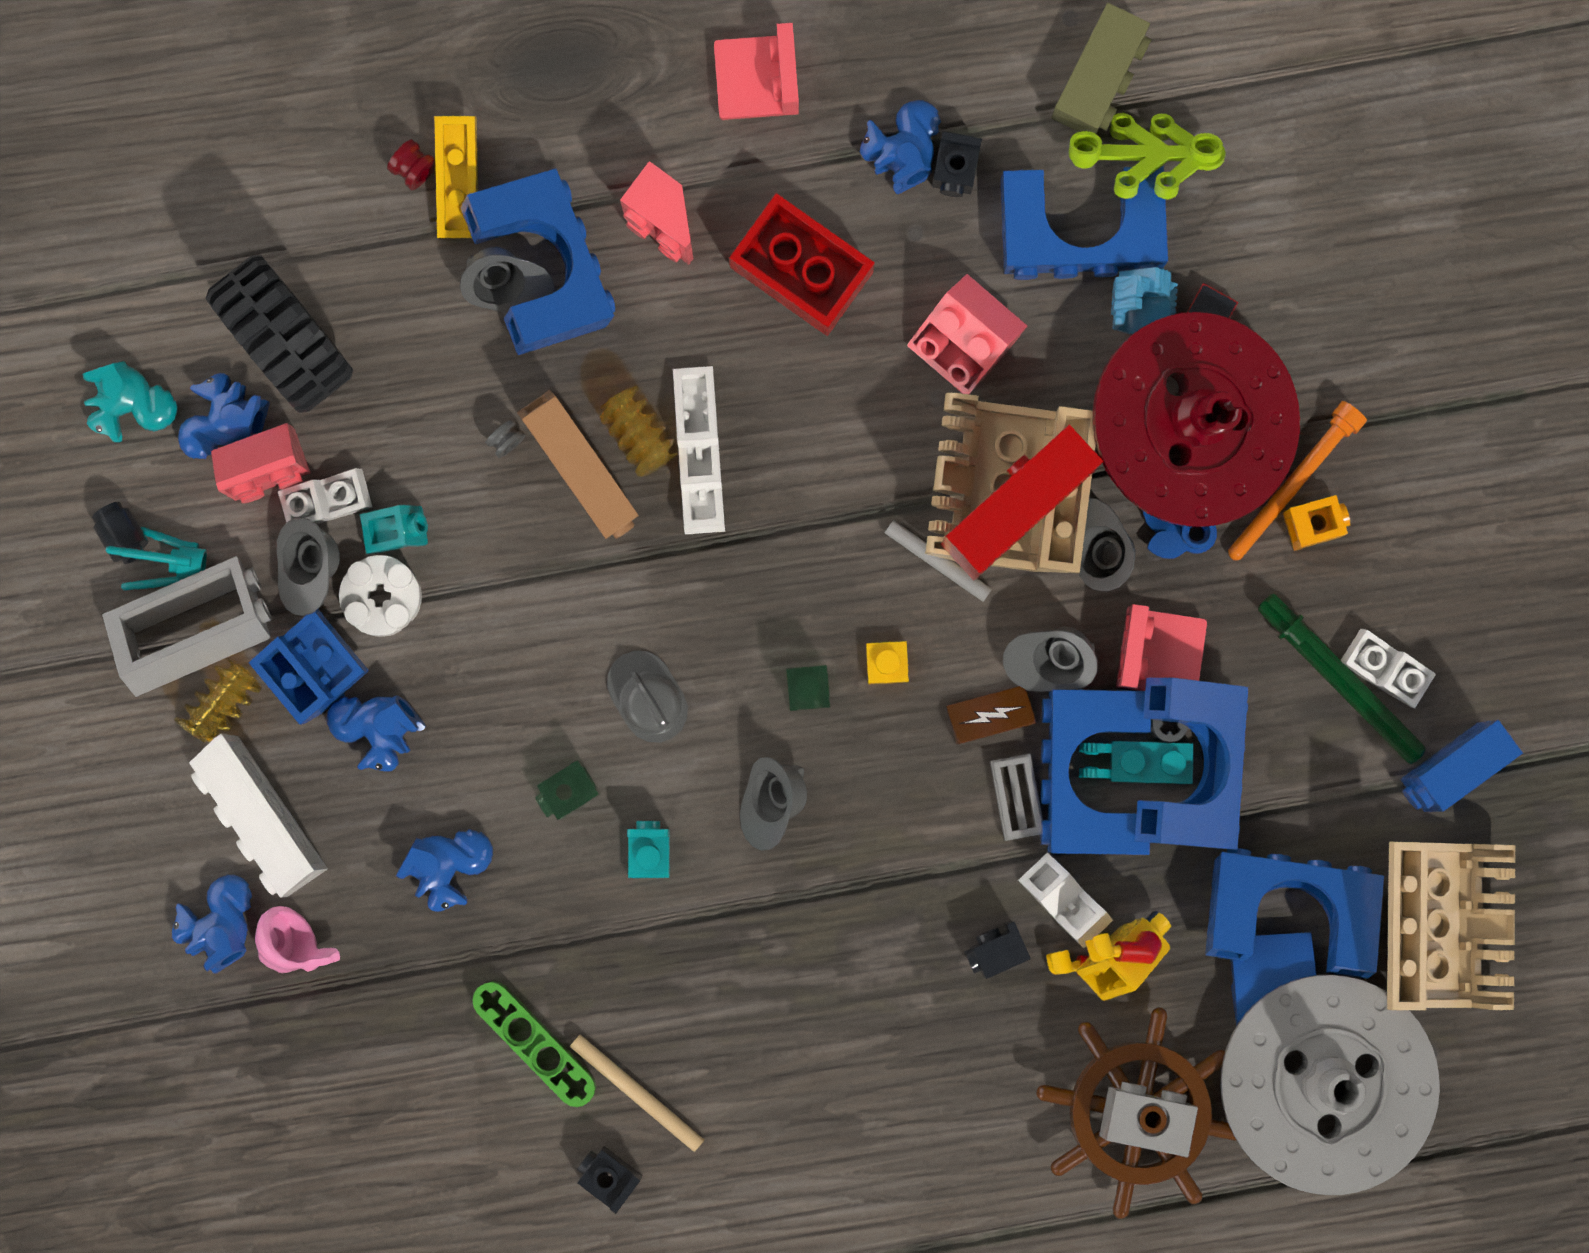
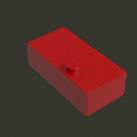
[941,424,1103,581]

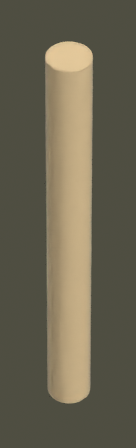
[570,1034,705,1152]

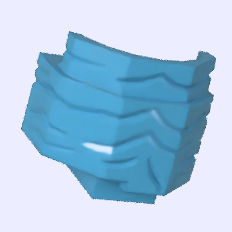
[1111,267,1178,334]

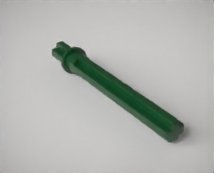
[1258,594,1426,764]

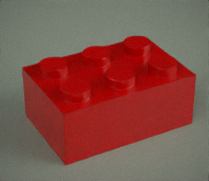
[729,193,875,336]

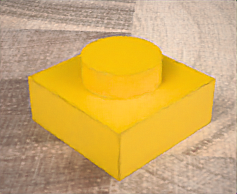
[866,641,909,684]

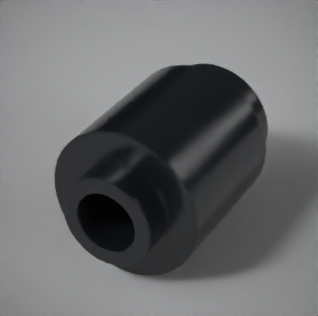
[92,502,149,564]

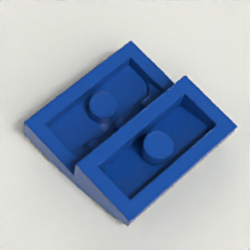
[1230,932,1316,1025]

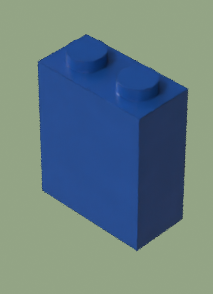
[1400,720,1523,812]

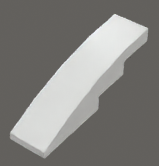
[673,366,725,535]

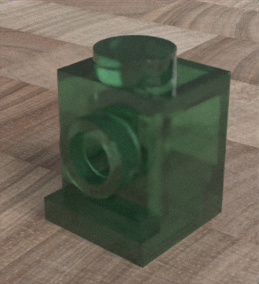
[786,665,830,711]
[535,760,601,820]

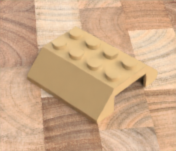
[925,393,1096,573]
[1387,842,1515,1010]

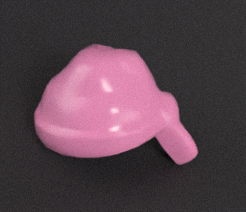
[255,906,340,973]

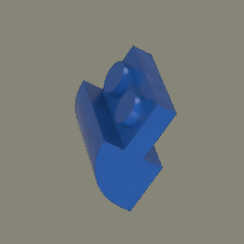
[248,609,369,725]

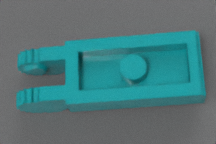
[1079,741,1193,784]

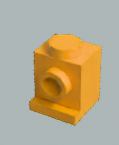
[1283,495,1350,551]

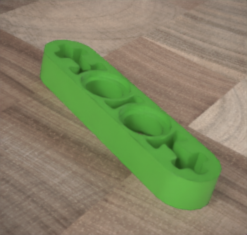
[472,981,596,1107]

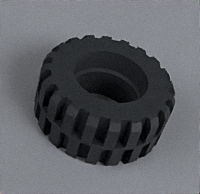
[206,255,354,413]

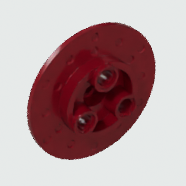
[1093,312,1300,527]

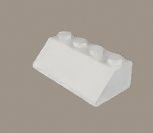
[189,734,328,898]

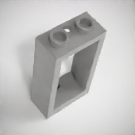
[102,556,272,697]

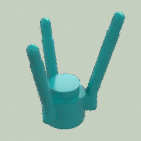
[105,527,207,591]

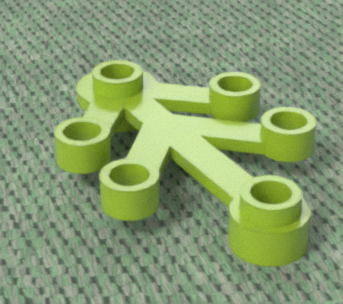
[1068,113,1226,199]

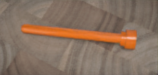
[1228,401,1367,560]

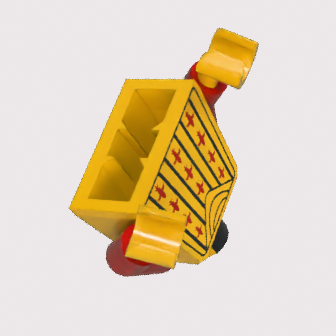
[1046,911,1171,1001]

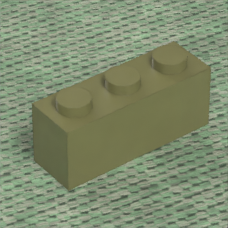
[1051,2,1152,134]

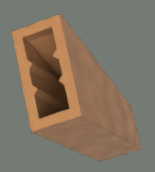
[517,390,639,539]

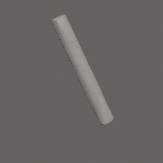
[885,520,992,602]

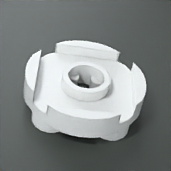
[339,555,422,637]

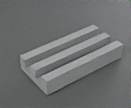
[990,754,1043,841]

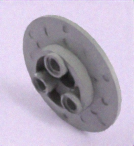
[1221,975,1440,1195]

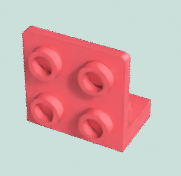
[714,23,799,120]
[1116,604,1207,691]

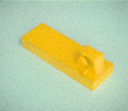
[434,116,478,238]

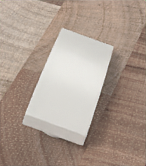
[278,468,372,524]
[1341,629,1436,708]

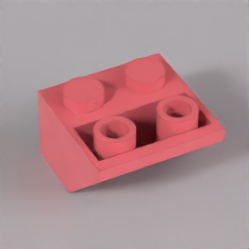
[620,161,694,264]
[907,274,1027,395]
[211,423,311,503]

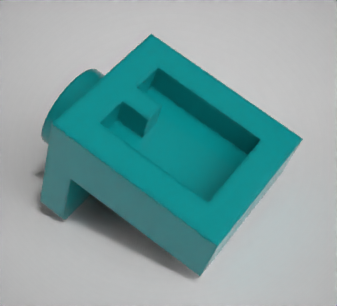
[360,505,428,554]
[627,821,670,878]

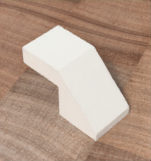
[1018,852,1113,948]

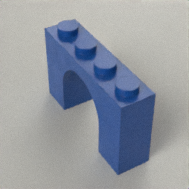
[1000,166,1168,280]
[461,168,615,355]
[1135,678,1248,850]
[1040,690,1151,855]
[1205,848,1384,979]

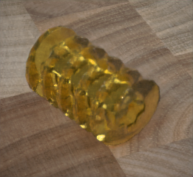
[599,385,678,477]
[174,657,262,743]

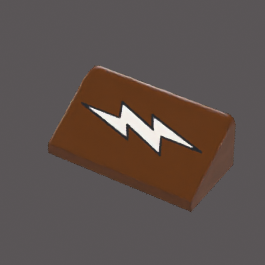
[946,686,1036,745]

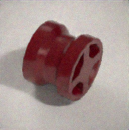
[387,139,436,191]

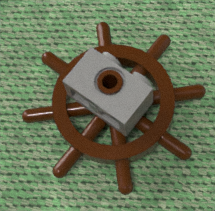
[1036,1007,1237,1219]

